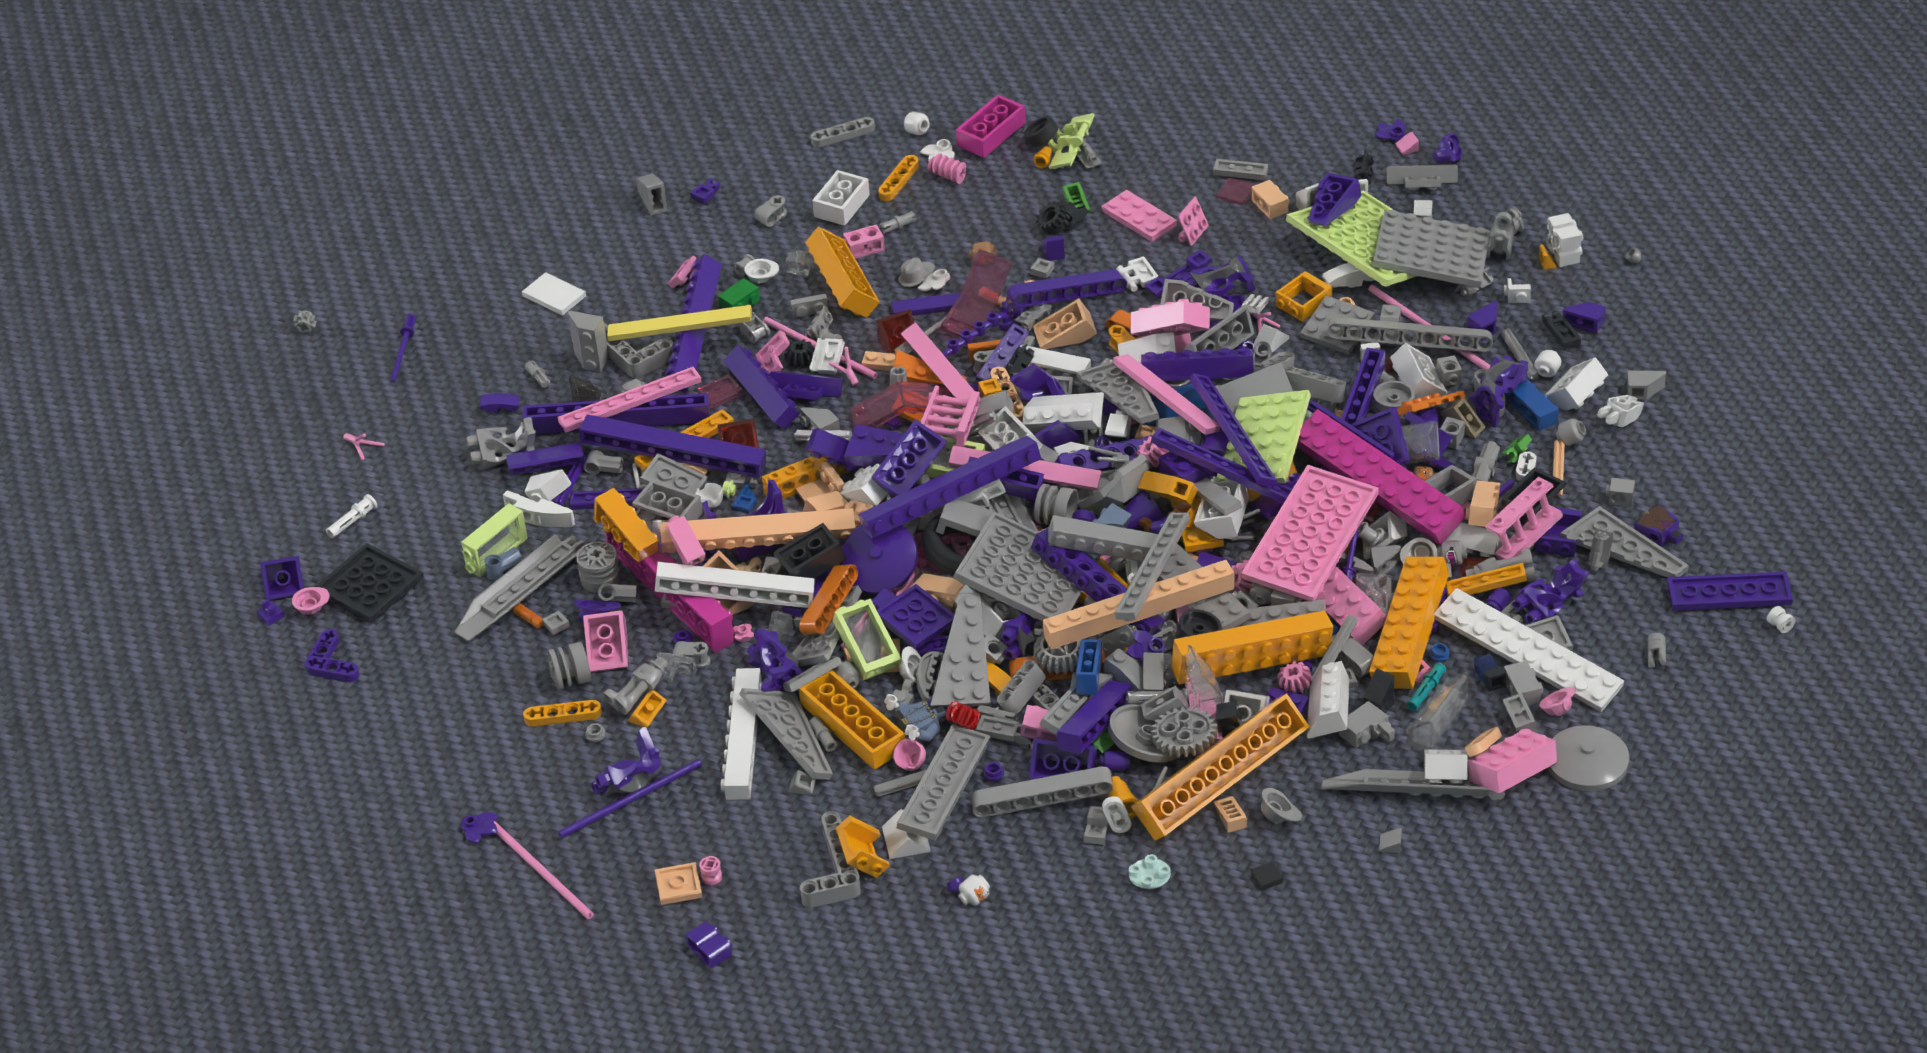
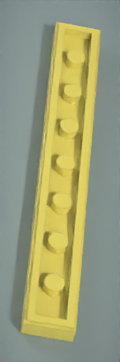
[607,305,752,341]

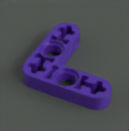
[305,629,360,682]

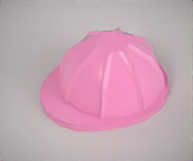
[292,587,329,615]
[1539,687,1576,716]

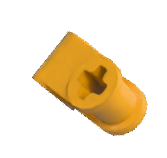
[1109,325,1136,355]

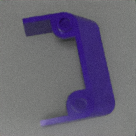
[1009,363,1084,448]

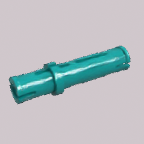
[1406,662,1446,712]

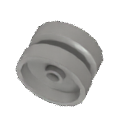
[1373,381,1415,426]

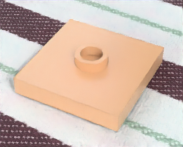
[655,862,702,905]

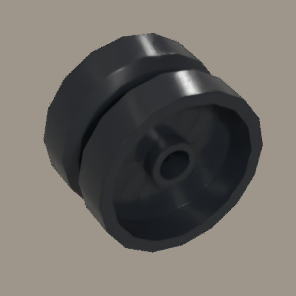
[1173,609,1222,643]

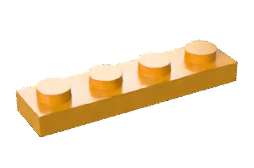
[1446,563,1527,596]

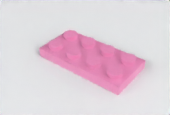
[1102,190,1177,242]

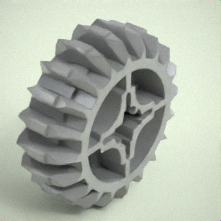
[1034,633,1081,674]

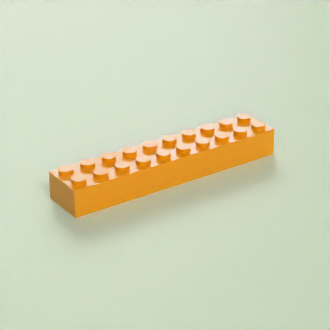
[1131,693,1310,841]

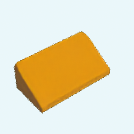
[627,690,667,728]

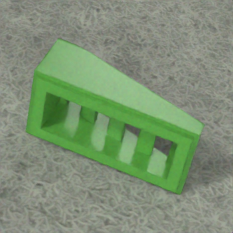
[1063,182,1090,212]

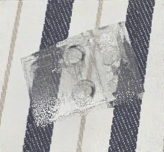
[1185,645,1223,714]

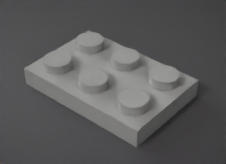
[640,453,708,494]

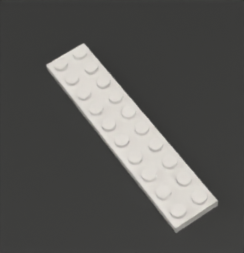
[1434,588,1624,712]

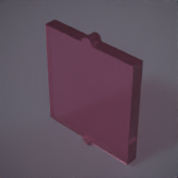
[1216,178,1255,205]

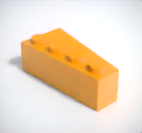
[594,488,659,562]

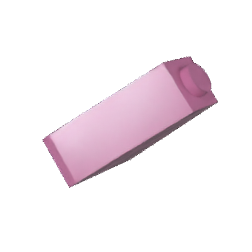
[666,516,705,566]

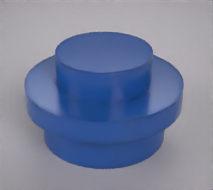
[1429,643,1450,662]

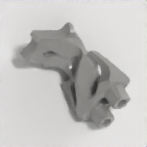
[466,417,535,469]

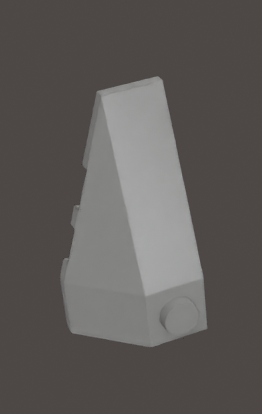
[1103,649,1143,692]

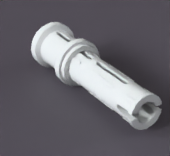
[326,494,377,538]

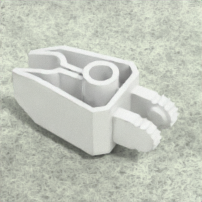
[1597,395,1644,427]

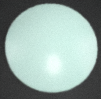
[1129,855,1171,889]

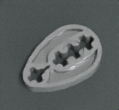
[916,651,944,702]

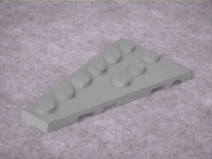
[1076,361,1159,424]
[1560,506,1689,577]
[792,585,862,668]
[930,593,991,709]
[739,688,833,780]

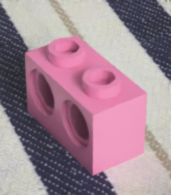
[843,224,885,259]

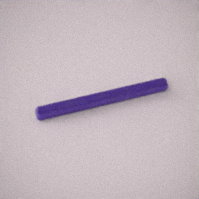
[1307,400,1395,460]

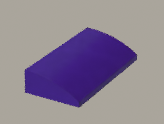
[871,419,947,498]

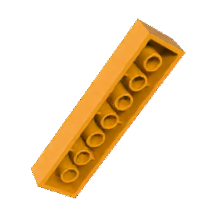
[1369,556,1449,689]
[1171,610,1333,684]

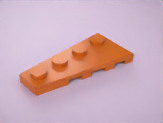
[893,350,967,392]
[1397,390,1465,415]

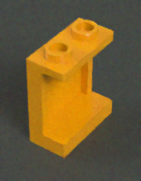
[836,815,890,878]

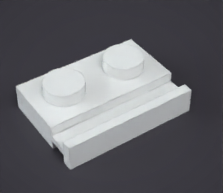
[809,338,845,374]

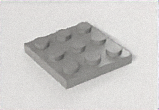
[1300,295,1375,355]

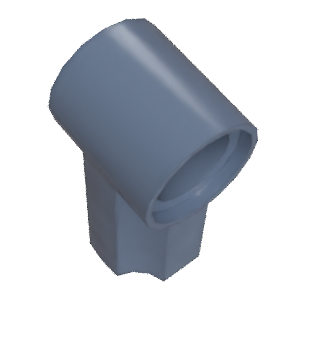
[485,547,522,580]

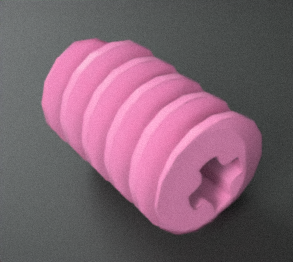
[928,153,966,184]

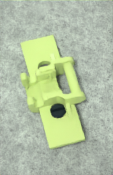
[1048,113,1095,169]

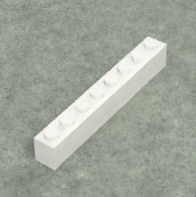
[655,562,814,608]
[721,668,762,800]

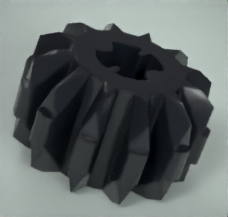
[784,339,815,368]

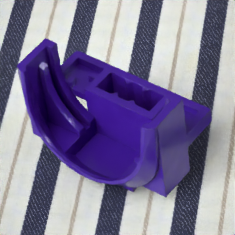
[702,480,785,561]

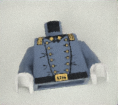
[884,694,946,744]

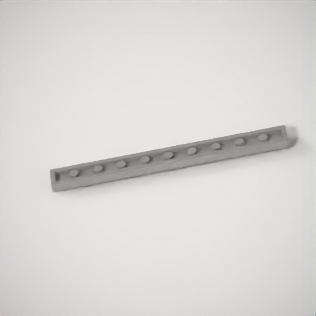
[1115,513,1190,621]

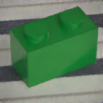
[718,278,760,309]

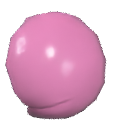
[893,739,926,771]

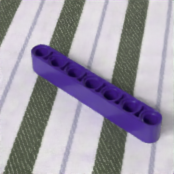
[1007,269,1127,307]

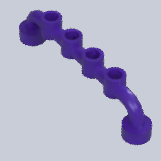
[941,312,1013,358]

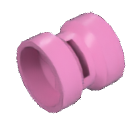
[699,856,722,886]

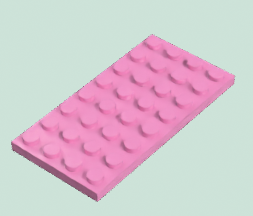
[1241,465,1379,601]

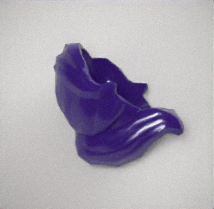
[1433,133,1462,164]

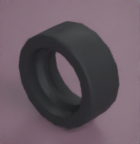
[1024,115,1059,147]

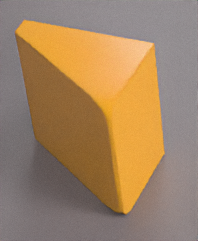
[1539,244,1557,270]

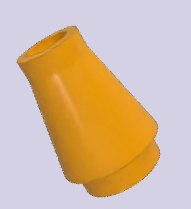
[1033,146,1052,168]

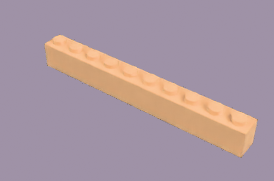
[660,508,856,553]
[1043,560,1234,649]

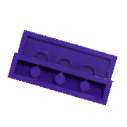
[506,442,584,476]

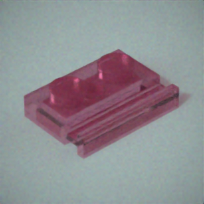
[697,374,743,408]

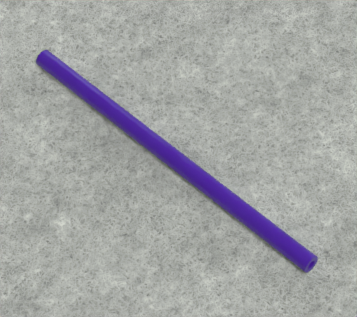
[558,758,702,838]

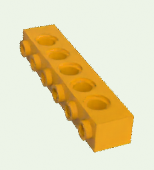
[762,456,849,500]

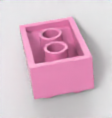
[583,611,628,672]

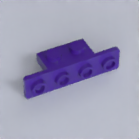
[770,371,842,402]

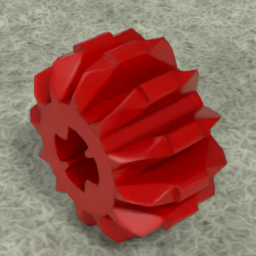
[945,701,981,730]

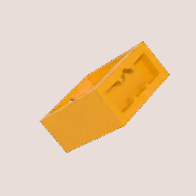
[1276,271,1332,322]

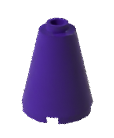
[1123,490,1163,531]

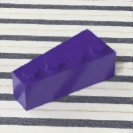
[844,424,904,468]

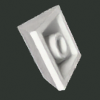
[882,809,930,859]

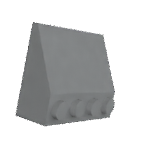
[1216,362,1293,416]

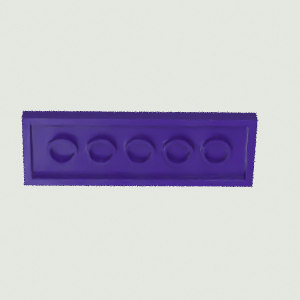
[1667,572,1793,611]

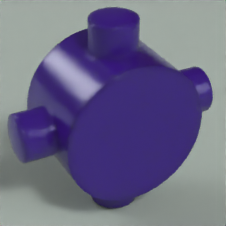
[886,417,902,430]

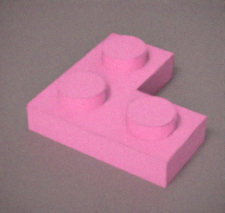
[756,330,790,377]

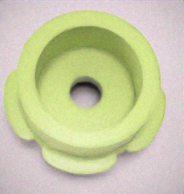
[722,480,737,498]

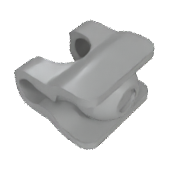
[1486,212,1514,260]

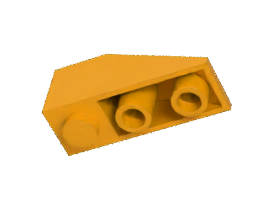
[1138,470,1198,505]

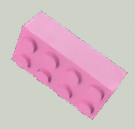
[1131,299,1210,337]
[1316,566,1387,646]
[1467,729,1557,793]

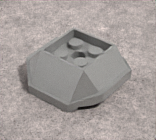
[1078,454,1151,515]

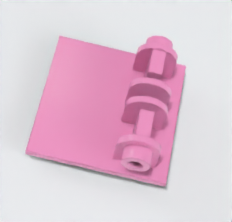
[1177,196,1209,246]

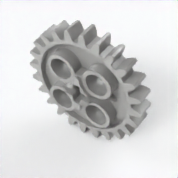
[1151,706,1218,757]

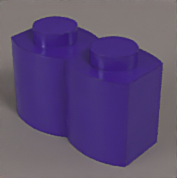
[685,921,732,968]

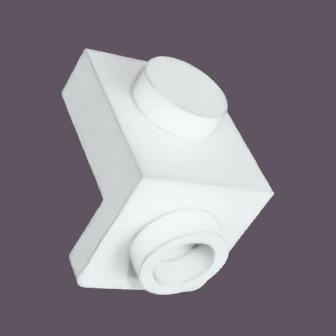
[1504,278,1531,303]

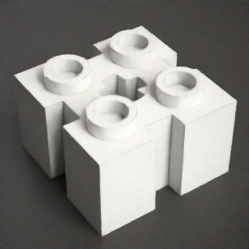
[1546,213,1583,267]

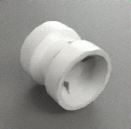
[1767,606,1795,633]

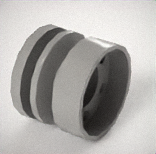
[1034,484,1078,525]
[576,541,620,593]
[548,642,592,690]

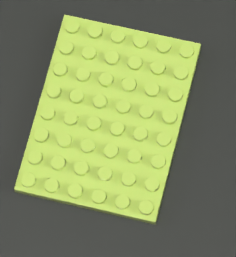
[1286,190,1418,287]

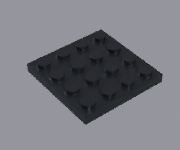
[315,543,424,623]

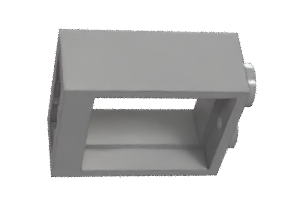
[1425,465,1477,505]

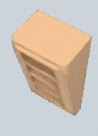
[1213,796,1247,833]

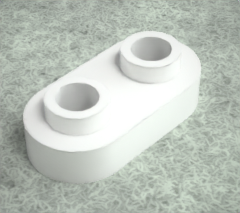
[1102,796,1131,833]

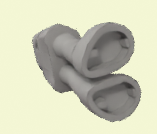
[1465,547,1536,584]
[603,656,669,715]

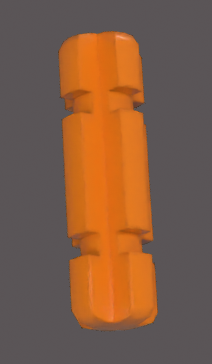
[513,603,544,629]

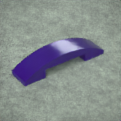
[1145,250,1212,297]

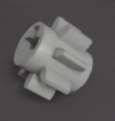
[293,311,317,333]

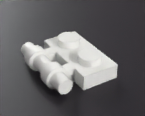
[1116,256,1158,292]

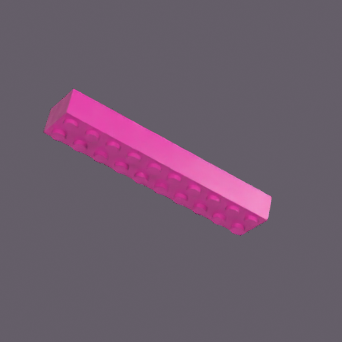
[1296,409,1465,545]
[605,531,735,653]

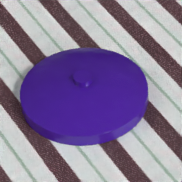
[841,525,918,595]

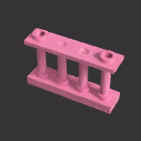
[920,386,980,447]
[1485,477,1563,560]

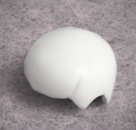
[695,483,723,510]

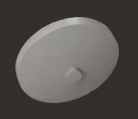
[1108,704,1183,762]
[1547,726,1629,791]

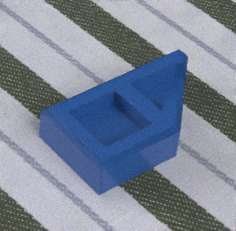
[732,484,757,514]

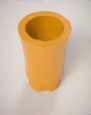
[1106,776,1138,820]

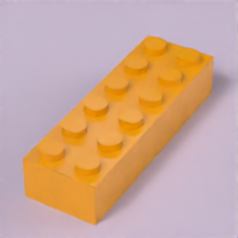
[805,227,880,318]
[799,670,905,770]

